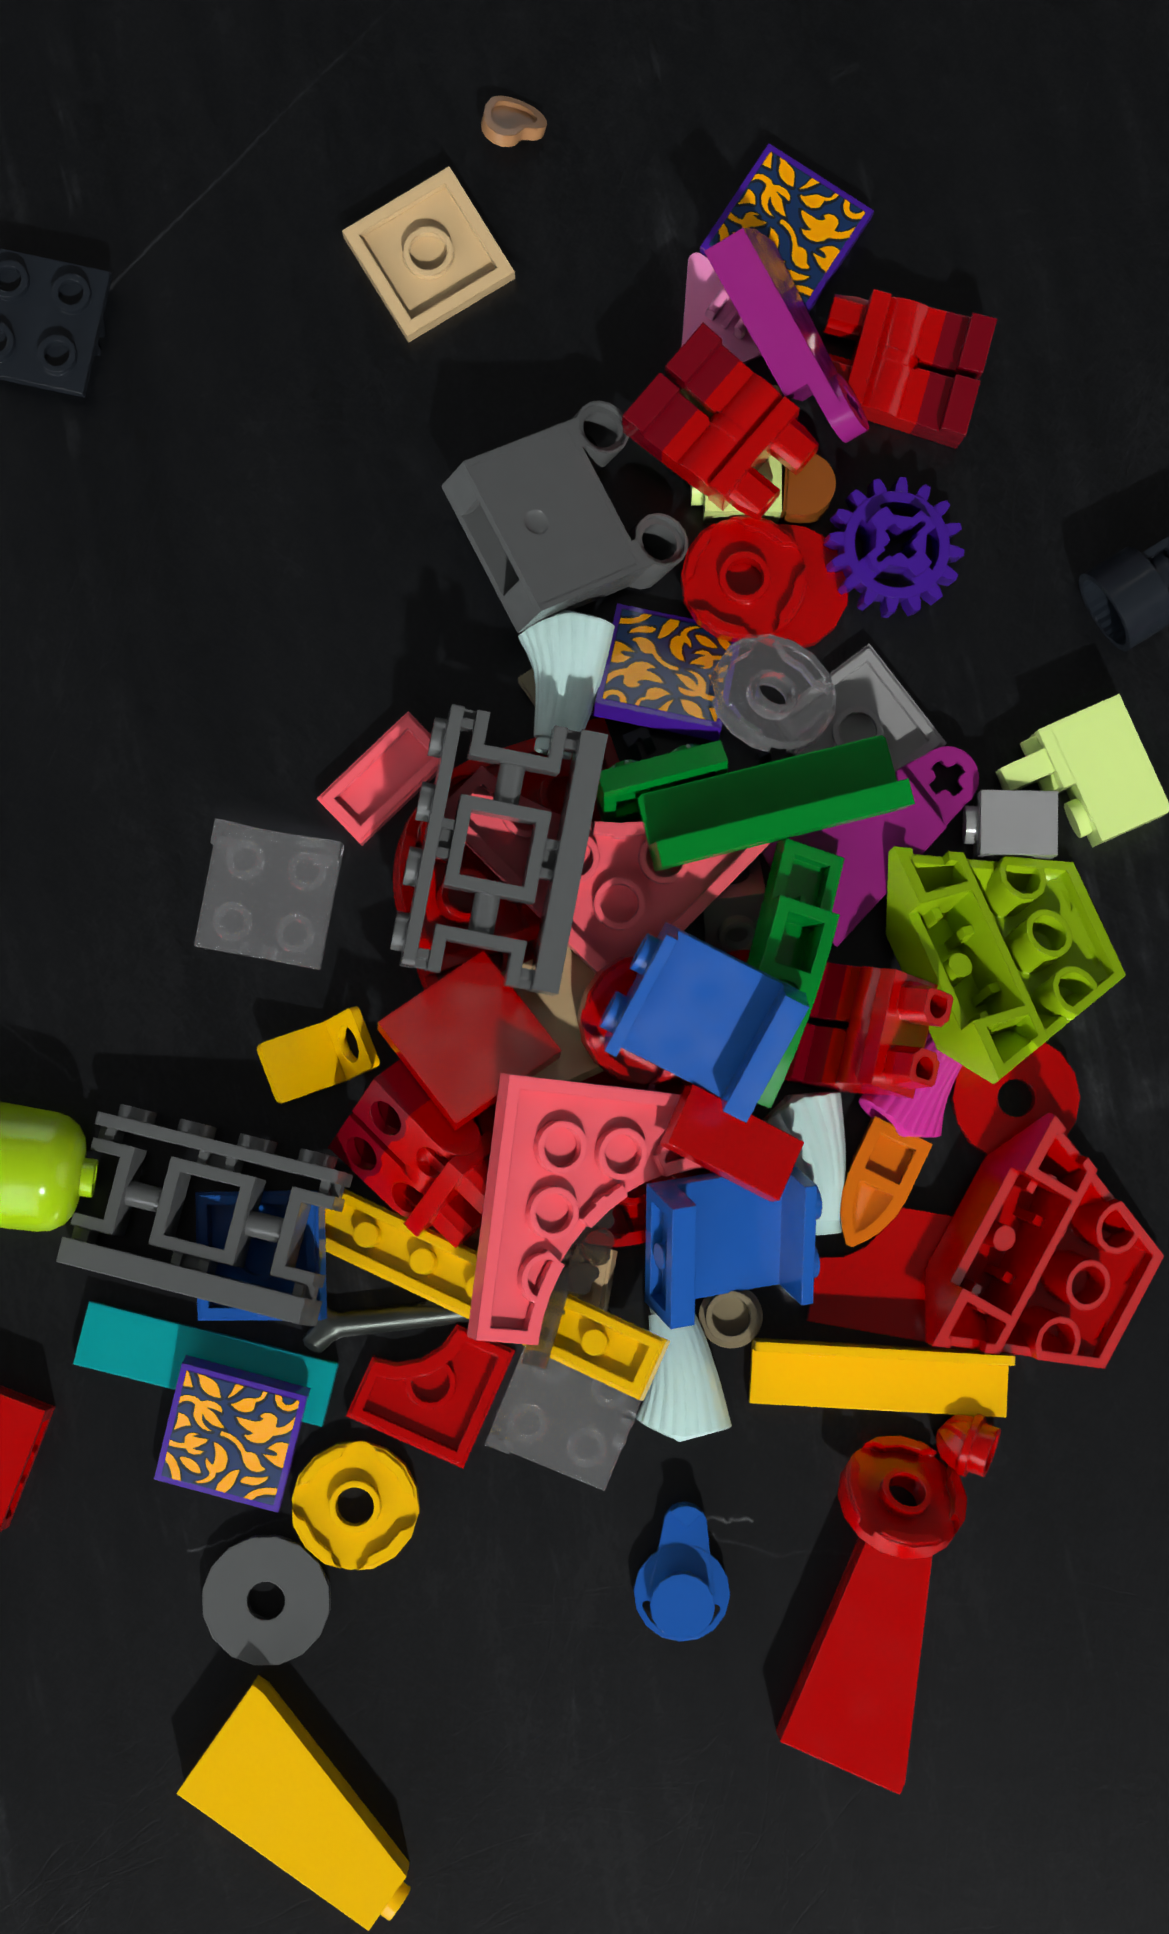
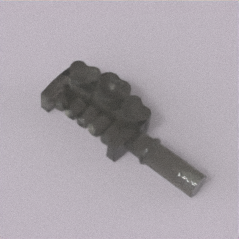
[521,1207,615,1370]

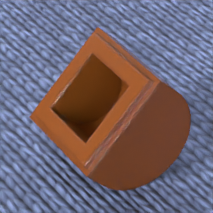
[779,454,836,526]

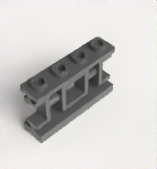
[390,704,608,996]
[56,1104,353,1327]

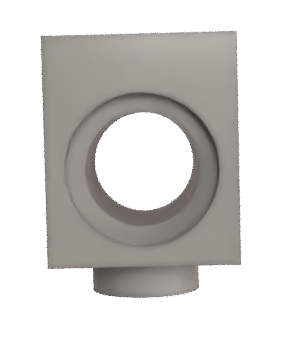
[962,790,1058,860]

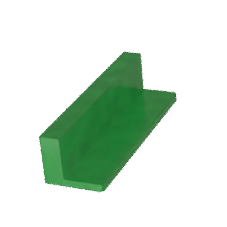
[637,735,915,872]

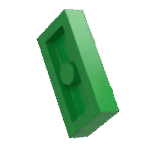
[597,740,728,823]

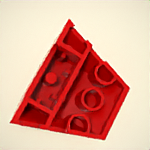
[925,1112,1164,1369]

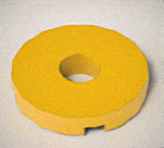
[292,1440,420,1570]

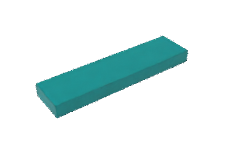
[73,1301,339,1427]

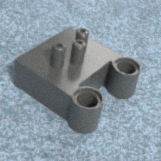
[441,400,688,633]

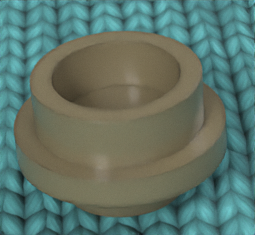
[699,1290,763,1348]

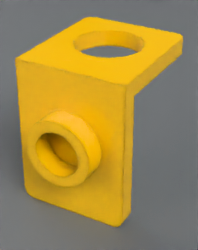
[257,1006,380,1104]

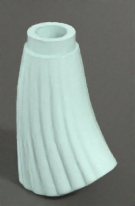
[518,610,615,759]
[762,1091,847,1235]
[636,1307,732,1442]

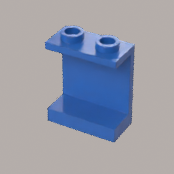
[599,922,809,1123]
[645,1165,822,1329]

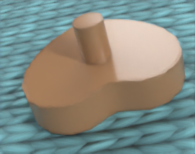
[481,96,547,147]

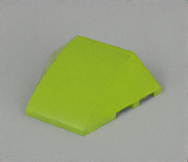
[886,846,1126,1084]

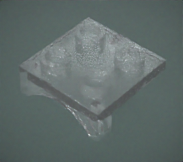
[194,818,344,970]
[485,1346,641,1491]

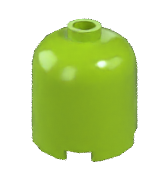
[0,1101,98,1232]

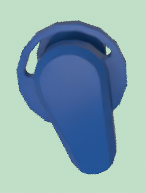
[634,1501,730,1642]

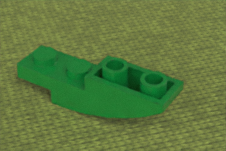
[747,838,845,1110]

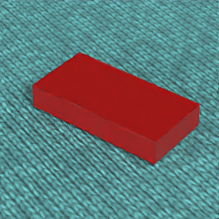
[660,1084,804,1202]

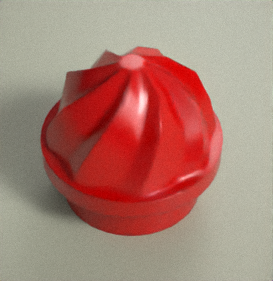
[936,1414,1001,1477]

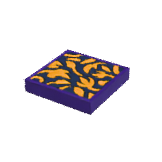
[700,143,874,313]
[593,603,738,741]
[154,1355,311,1513]

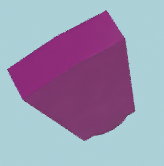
[704,228,869,443]
[761,746,979,947]

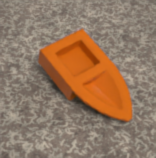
[840,1116,933,1247]

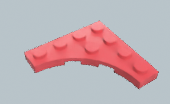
[444,766,770,974]
[467,1073,704,1345]

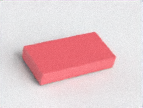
[317,711,439,846]

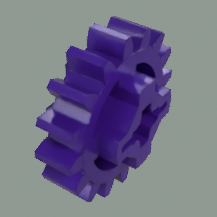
[823,477,964,618]

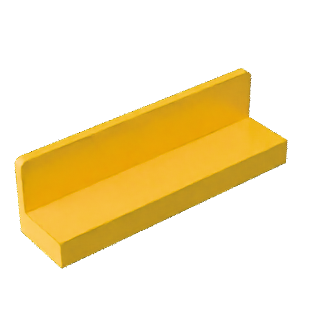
[748,1338,1016,1418]

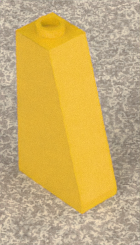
[176,1675,411,1931]

